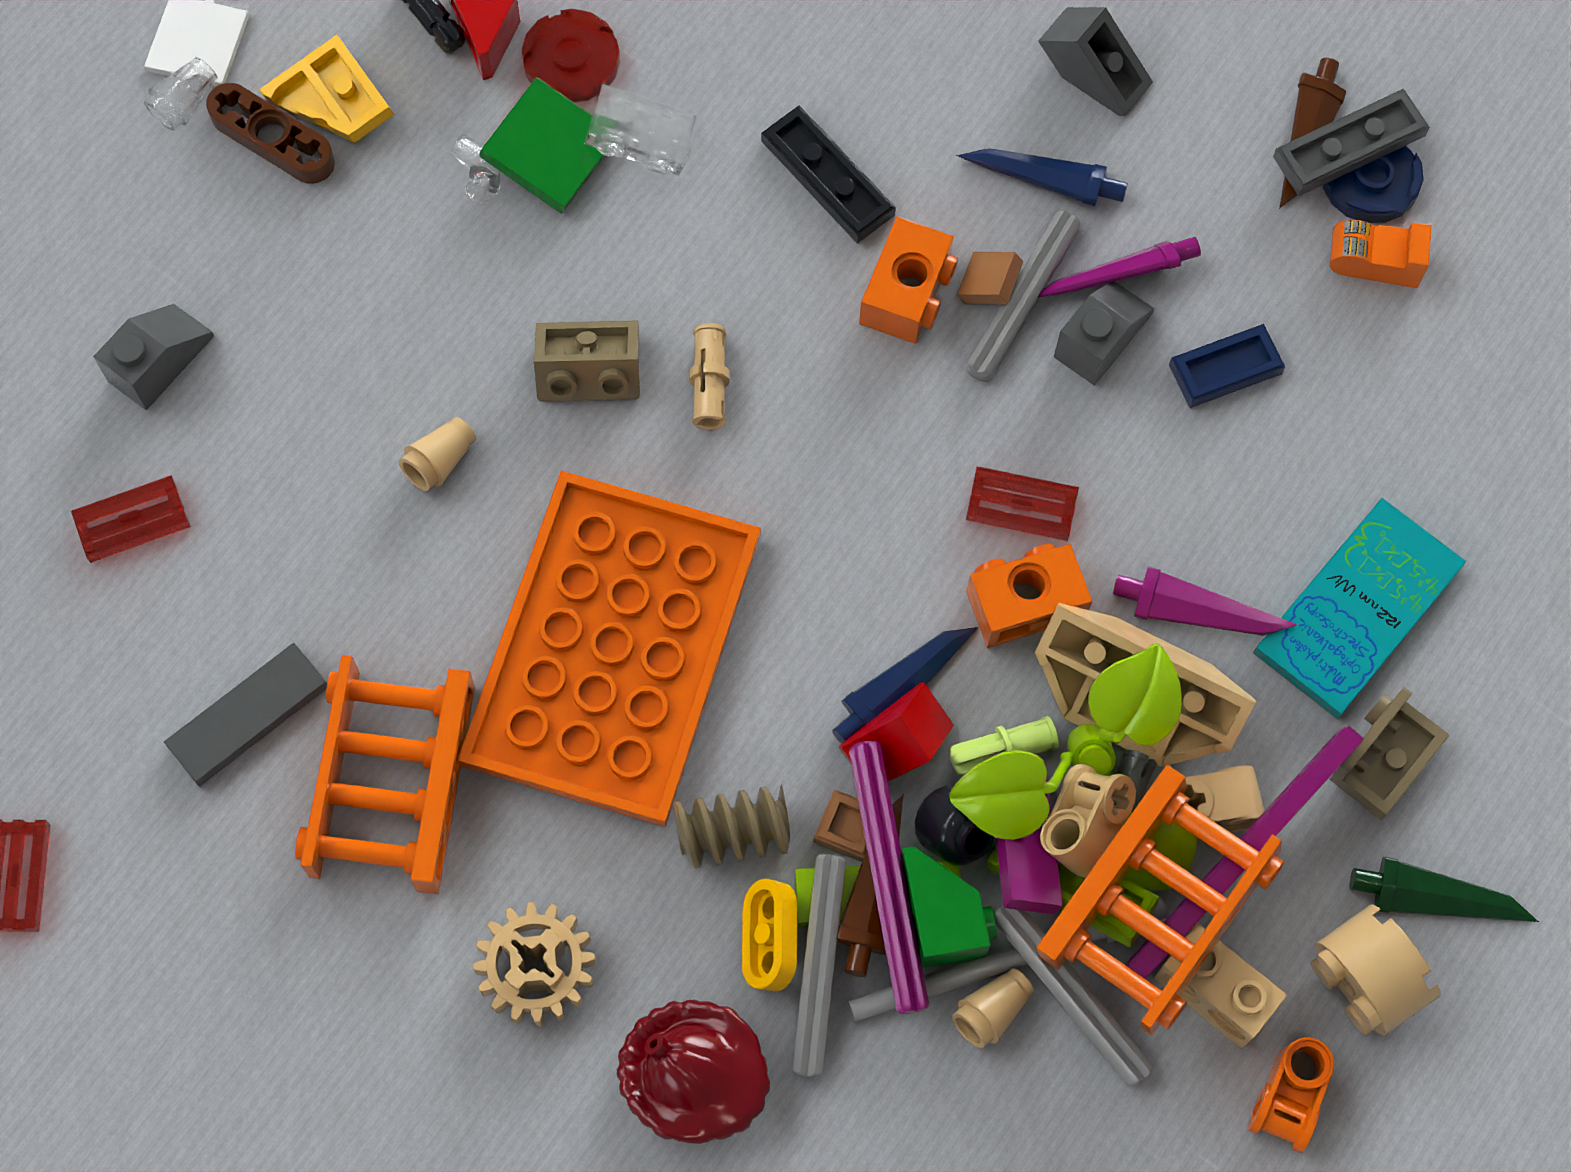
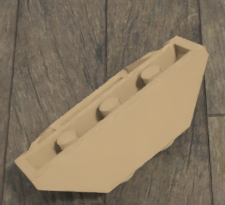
[1035,603,1256,767]

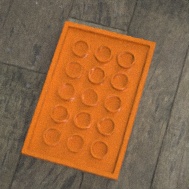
[457,470,761,827]

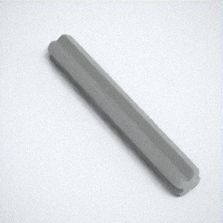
[967,210,1080,382]
[792,854,846,1077]
[993,904,1153,1086]

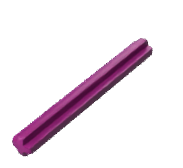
[849,741,929,1014]

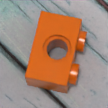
[859,216,958,344]
[966,544,1092,648]

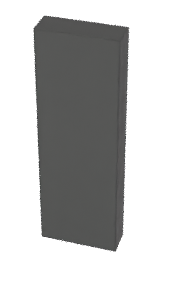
[1273,88,1430,196]
[164,643,327,787]

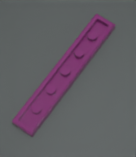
[1125,726,1364,979]

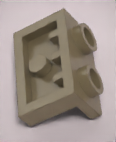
[534,320,640,402]

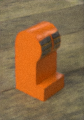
[1330,220,1432,288]

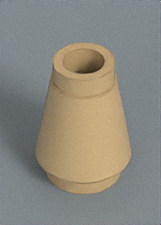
[399,417,476,491]
[952,968,1034,1049]

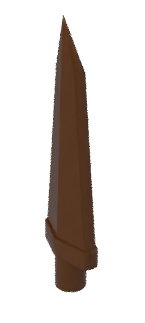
[1279,57,1346,209]
[836,794,904,977]

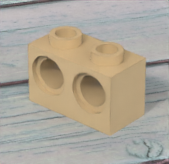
[1154,923,1287,1049]

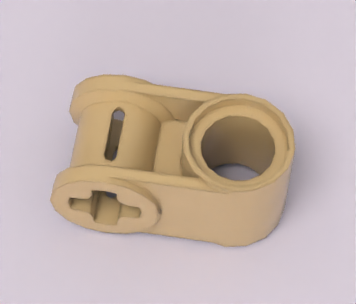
[1040,764,1136,877]
[1184,766,1264,832]

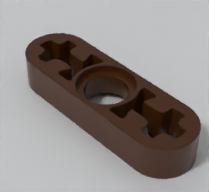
[206,83,335,184]

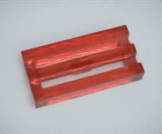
[966,466,1079,541]
[71,475,191,563]
[0,819,51,932]

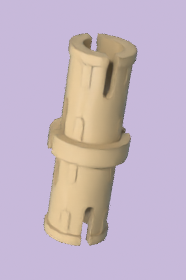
[689,323,730,430]

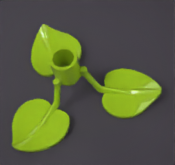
[949,643,1197,890]

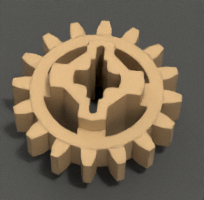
[473,902,596,1027]

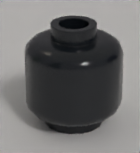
[914,785,995,866]

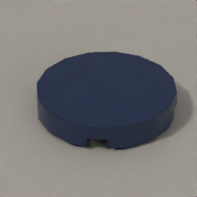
[1323,146,1424,223]

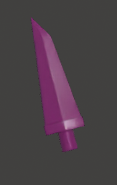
[1037,237,1201,298]
[1113,566,1297,636]

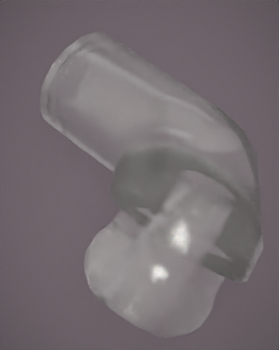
[451,135,500,204]

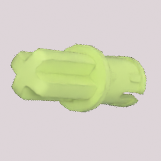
[949,716,1059,776]

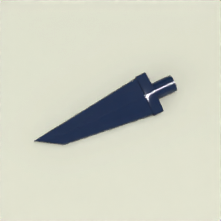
[955,148,1128,206]
[832,627,979,744]

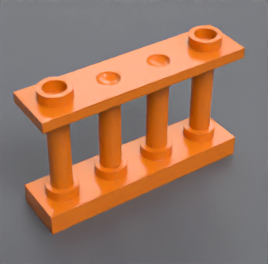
[295,655,475,894]
[1036,765,1284,1036]

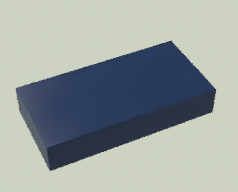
[1169,324,1285,408]

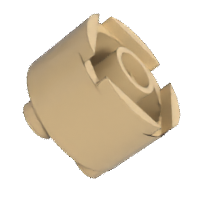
[1310,904,1441,1036]

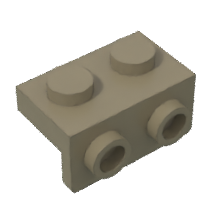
[1329,687,1449,820]

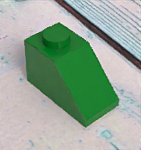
[901,846,997,968]

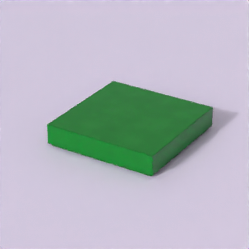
[479,77,619,214]

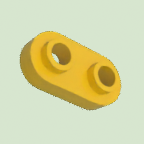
[742,878,797,992]

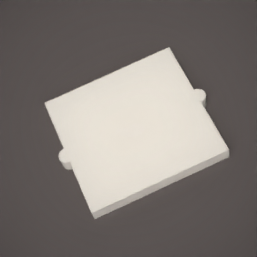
[144,0,249,87]

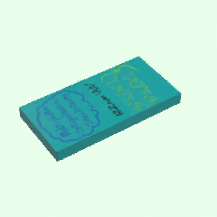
[1253,498,1467,719]

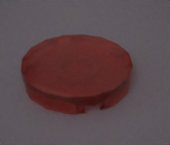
[521,9,620,103]

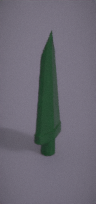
[1349,857,1539,922]

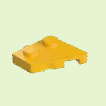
[259,35,395,143]

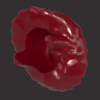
[617,999,770,1144]

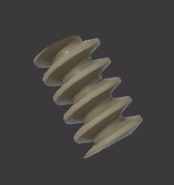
[673,784,790,869]

